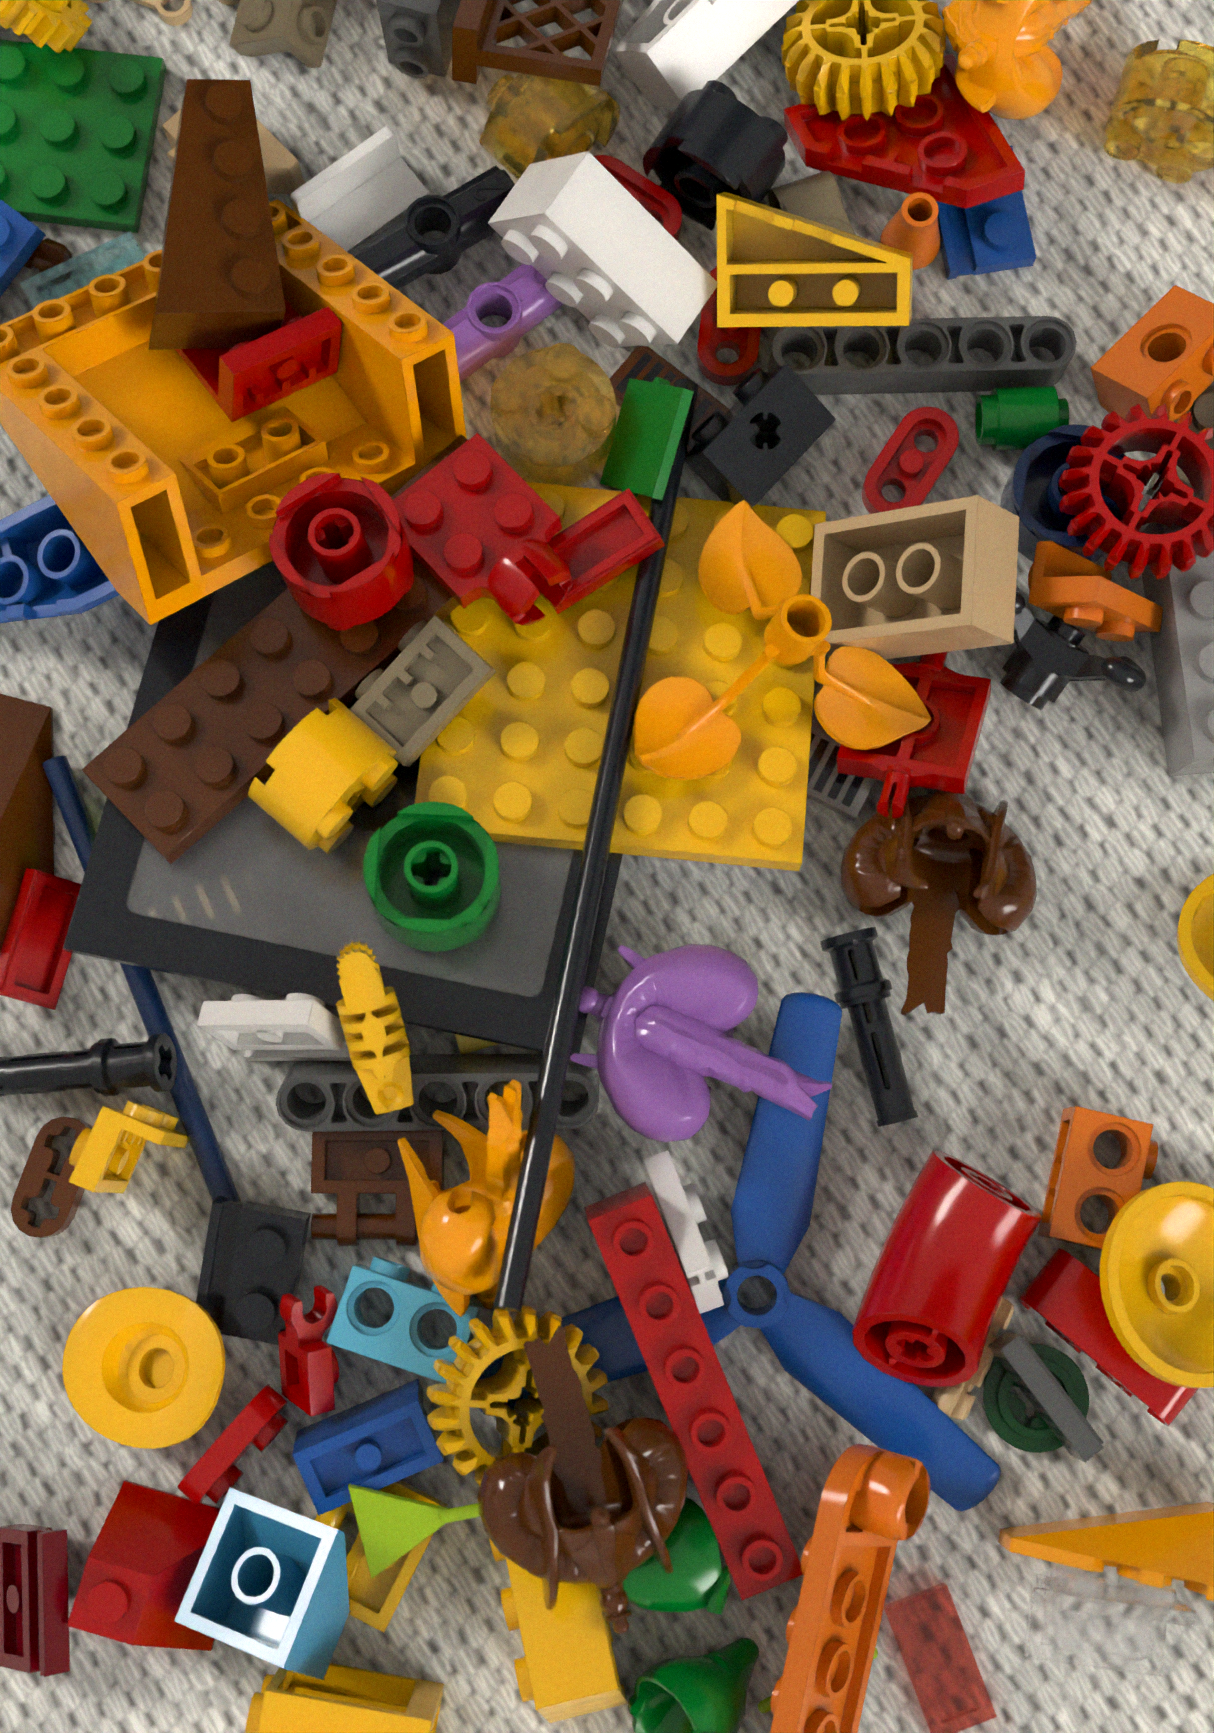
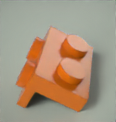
[1028,541,1163,642]

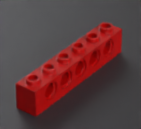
[584,1182,804,1601]

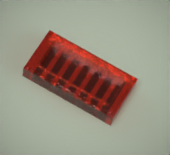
[884,1582,997,1733]

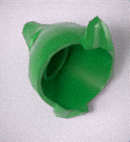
[623,1497,731,1614]
[628,1637,759,1733]

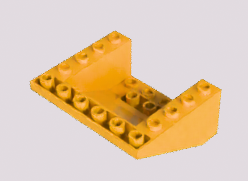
[0,199,467,625]

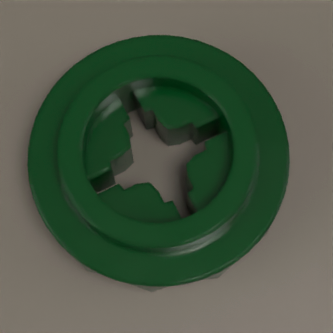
[982,1344,1089,1453]

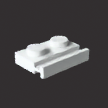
[197,993,351,1061]
[643,1150,729,1314]

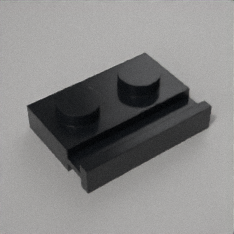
[196,1196,311,1345]

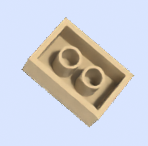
[810,495,1020,659]

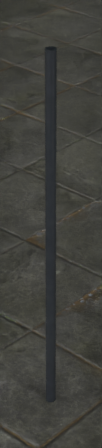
[493,379,698,1312]

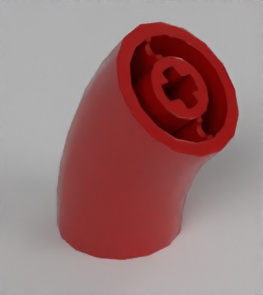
[852,1150,1042,1387]

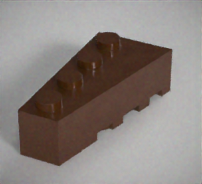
[148,79,286,350]

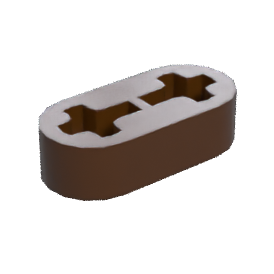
[11,1117,92,1238]

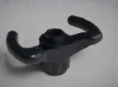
[1000,585,1146,710]

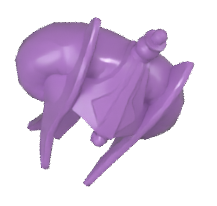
[570,944,832,1142]

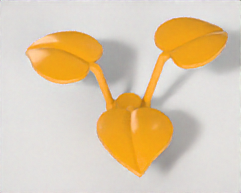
[634,500,931,780]

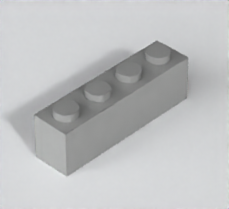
[1142,523,1214,777]

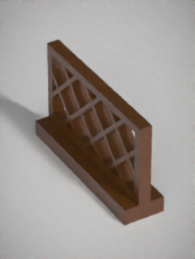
[452,0,623,86]

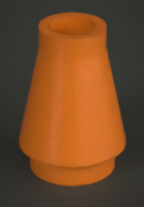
[880,192,941,270]

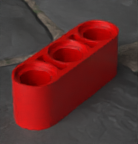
[1017,1248,1199,1426]

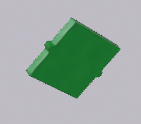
[600,377,694,500]

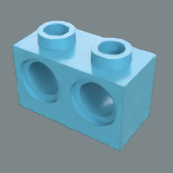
[326,1256,482,1383]

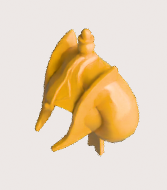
[942,0,1092,120]
[398,1079,576,1317]

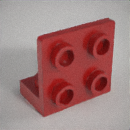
[175,297,343,422]

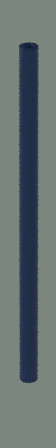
[42,755,241,1203]

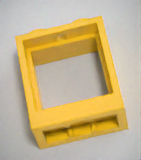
[245,1663,444,1733]

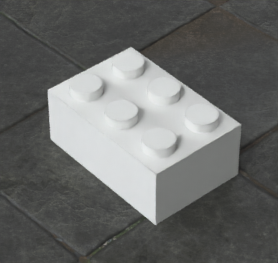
[488,151,717,348]

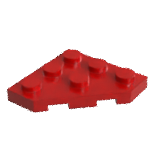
[784,53,1025,209]

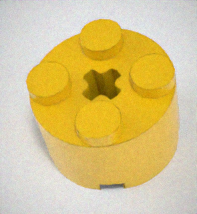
[248,698,398,854]

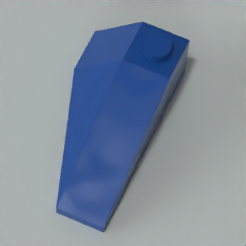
[0,494,120,623]

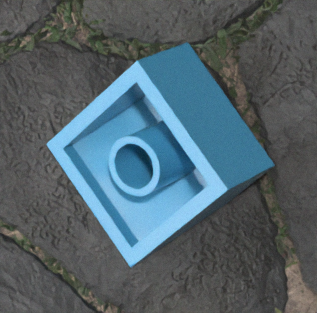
[174,1487,350,1680]

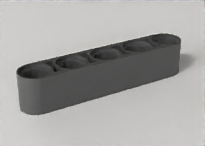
[768,316,1077,395]
[276,1053,599,1132]

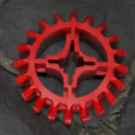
[1059,403,1214,580]

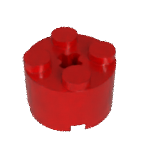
[269,473,414,631]

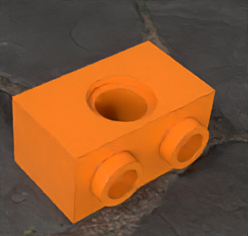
[1091,285,1214,421]

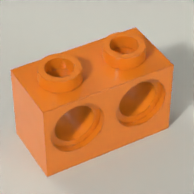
[1038,1106,1158,1251]

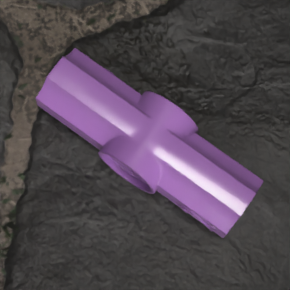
[443,264,564,383]

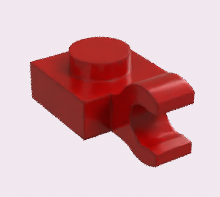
[278,1285,339,1417]

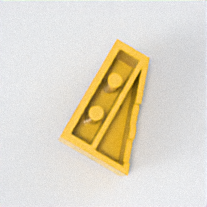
[489,1538,628,1723]

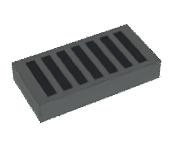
[988,1332,1104,1462]

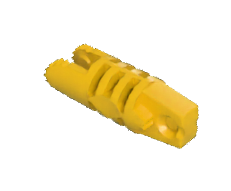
[336,939,414,1114]

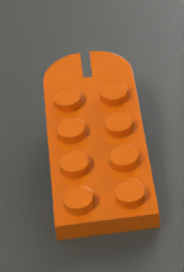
[770,1444,931,1733]

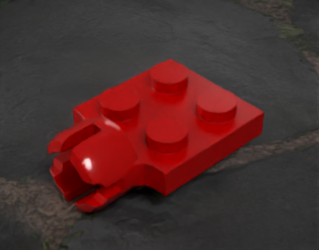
[393,433,573,625]

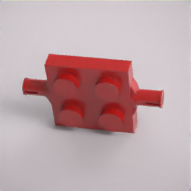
[837,652,991,819]

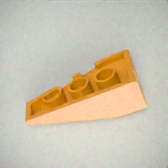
[998,1502,1214,1601]

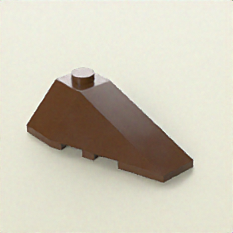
[0,694,55,951]

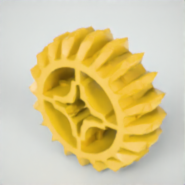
[781,0,946,121]
[426,1305,609,1486]

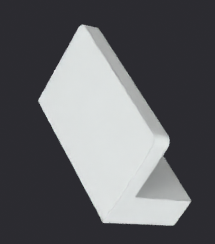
[290,126,430,252]

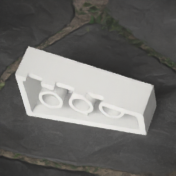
[612,0,799,108]

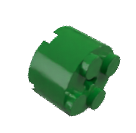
[363,802,501,952]

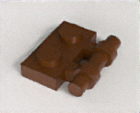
[311,1130,445,1246]

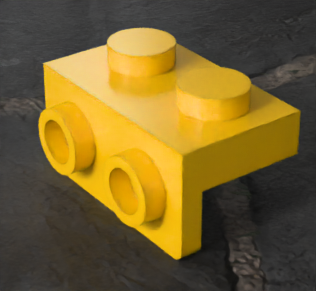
[69,1100,189,1194]

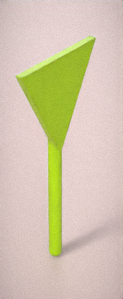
[348,1484,480,1579]

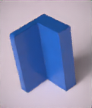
[292,1379,444,1516]

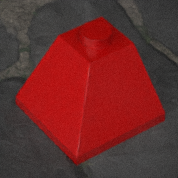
[67,1480,221,1651]

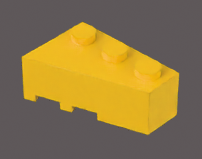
[716,192,913,327]

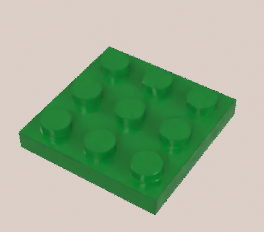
[0,39,166,233]

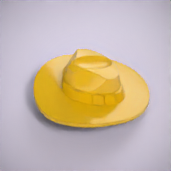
[62,1287,225,1449]

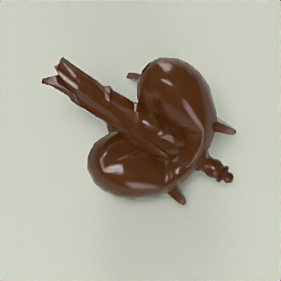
[840,790,1037,1016]
[478,1326,689,1634]

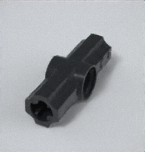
[348,166,515,290]

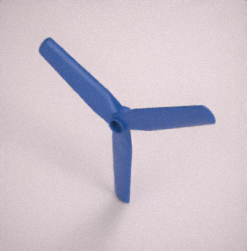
[478,992,1001,1511]

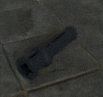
[820,927,918,1127]
[0,1033,177,1097]

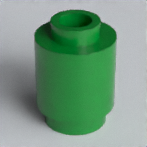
[975,386,1069,451]

